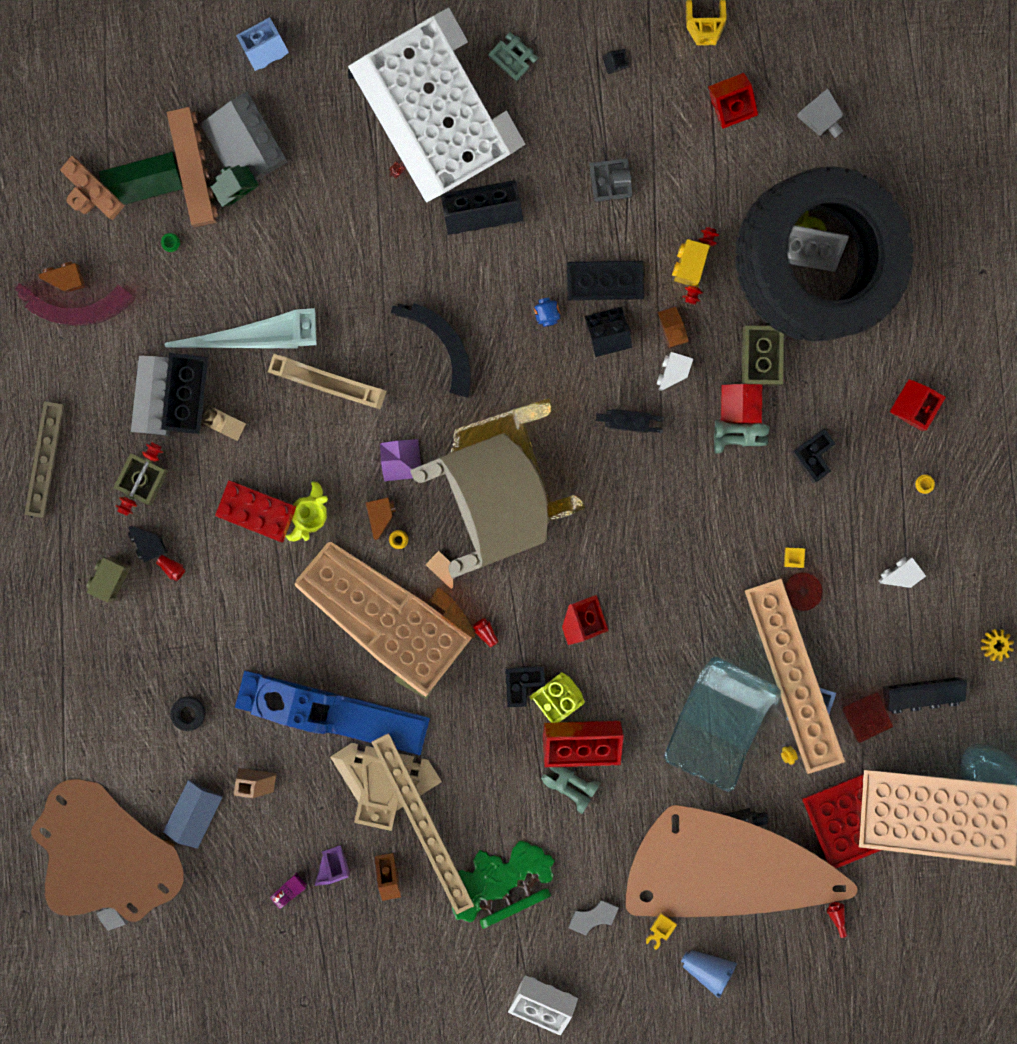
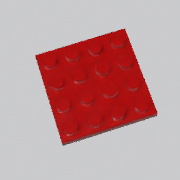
[801,773,881,869]

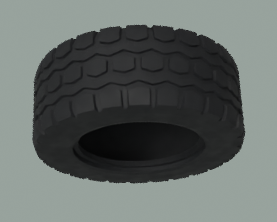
[735,167,913,342]

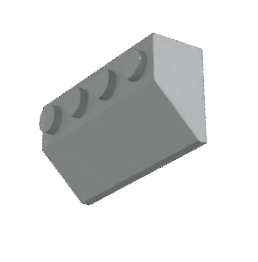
[131,356,170,436]

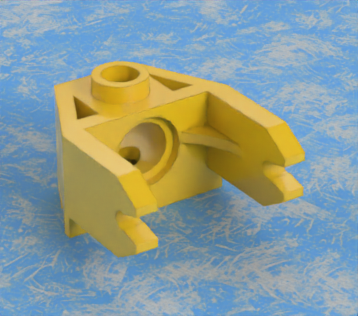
[686,0,726,45]

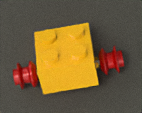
[672,227,719,305]

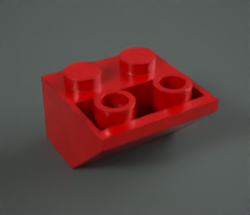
[889,379,946,431]

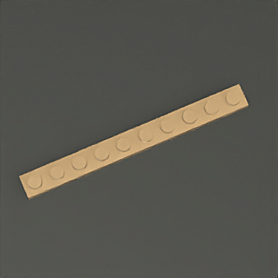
[371,733,474,914]

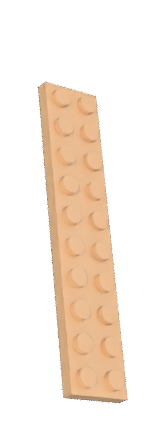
[745,579,845,774]

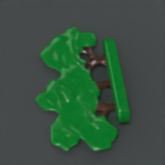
[452,841,555,929]

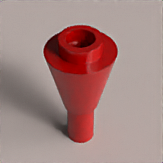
[826,902,847,938]

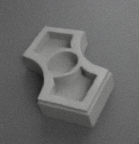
[568,899,619,935]

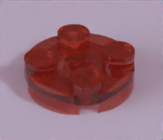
[784,572,823,611]

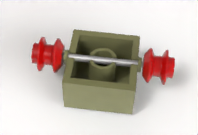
[113,442,169,516]

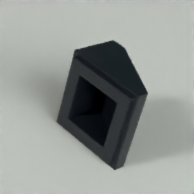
[602,49,630,74]

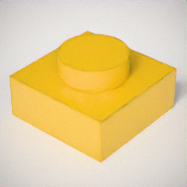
[784,547,805,568]

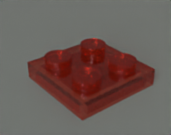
[842,692,893,743]

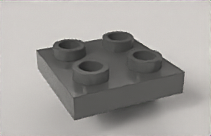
[589,158,632,202]

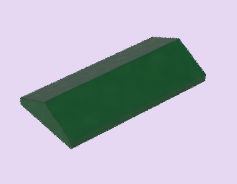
[99,152,183,205]

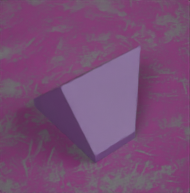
[315,846,350,886]

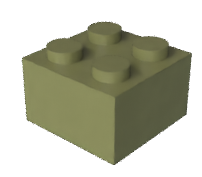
[86,557,131,603]

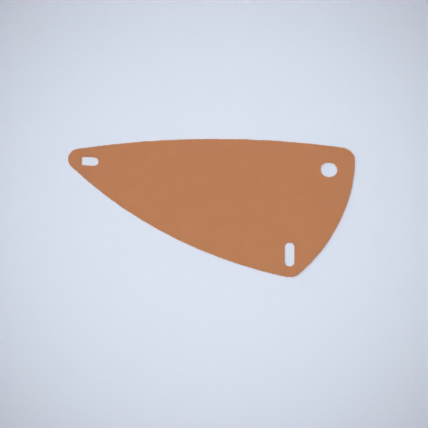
[626,805,857,917]

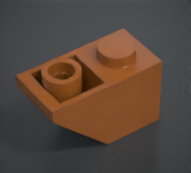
[38,262,85,293]

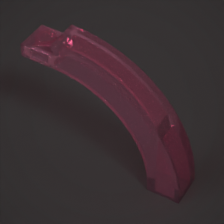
[15,283,136,326]

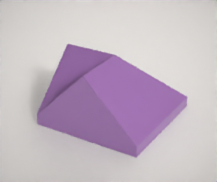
[380,439,421,481]

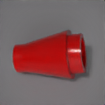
[156,555,185,581]
[473,618,499,648]

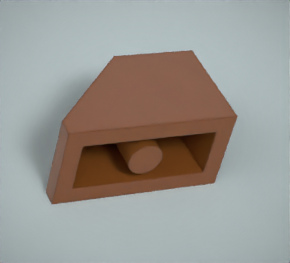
[657,307,689,349]
[366,498,396,540]
[375,853,401,901]

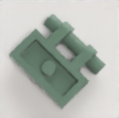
[488,32,538,82]

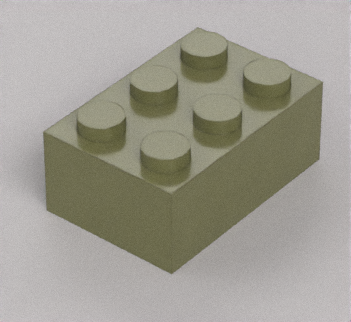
[742,325,784,386]

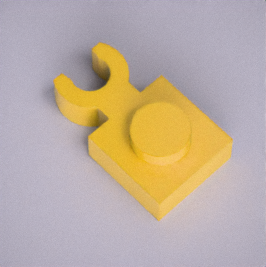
[645,913,677,950]

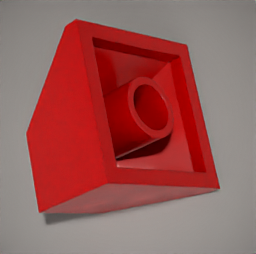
[562,595,609,645]

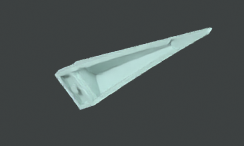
[165,308,317,348]

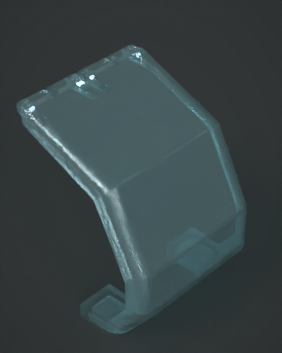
[664,657,781,793]

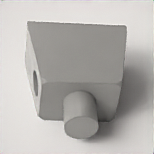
[797,89,843,138]

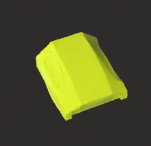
[529,672,585,723]

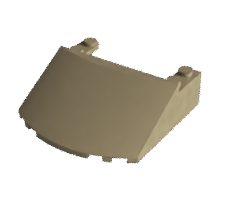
[410,433,549,578]

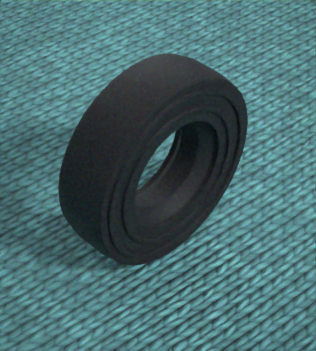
[170,697,205,731]

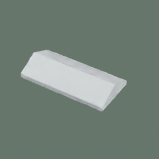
[788,225,849,272]

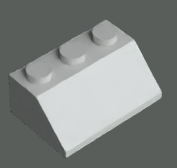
[508,975,578,1035]

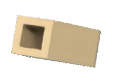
[201,405,246,441]

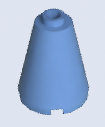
[681,950,737,998]

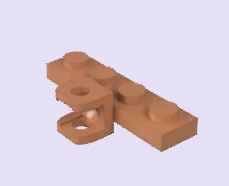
[60,156,125,220]

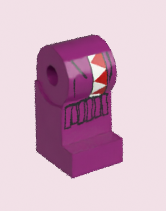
[270,873,307,909]

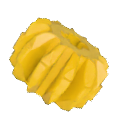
[981,629,1014,662]

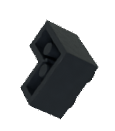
[791,429,835,483]
[505,665,545,708]

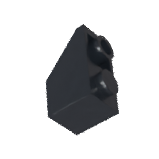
[128,526,168,562]

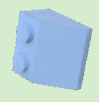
[236,17,289,71]

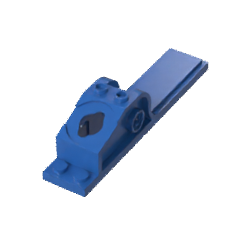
[235,670,430,755]

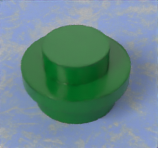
[161,233,180,252]

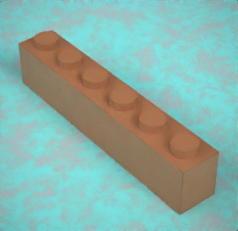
[167,107,218,227]

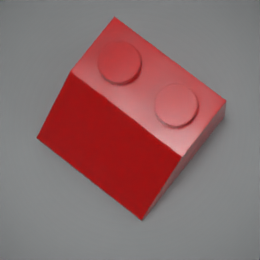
[708,73,758,129]
[721,384,762,424]

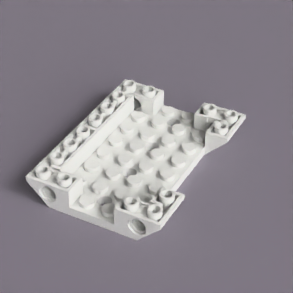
[348,7,525,202]

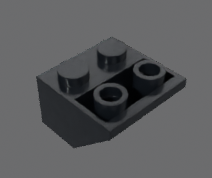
[584,307,633,357]

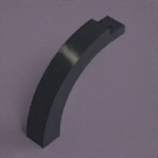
[391,303,471,398]

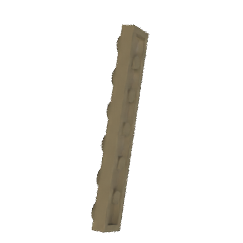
[24,401,64,518]

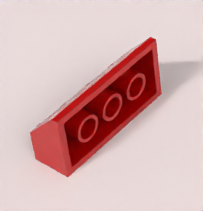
[543,721,623,767]

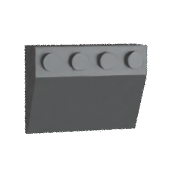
[200,92,288,180]

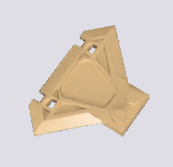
[330,743,442,831]

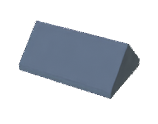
[163,780,223,848]

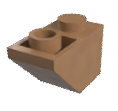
[234,768,277,798]

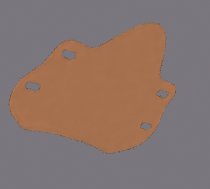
[31,779,184,922]

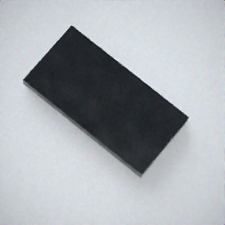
[567,261,644,301]

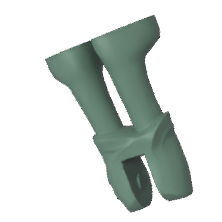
[714,420,770,453]
[541,767,601,814]

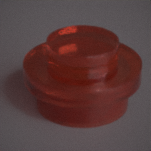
[389,161,406,179]

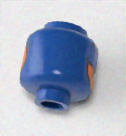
[534,297,561,327]

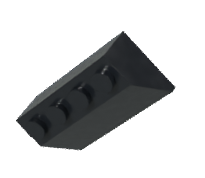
[441,180,523,235]
[161,352,208,434]
[883,677,967,714]

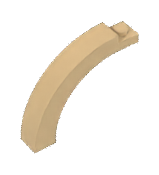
[268,354,386,409]

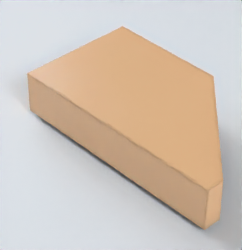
[426,551,453,589]

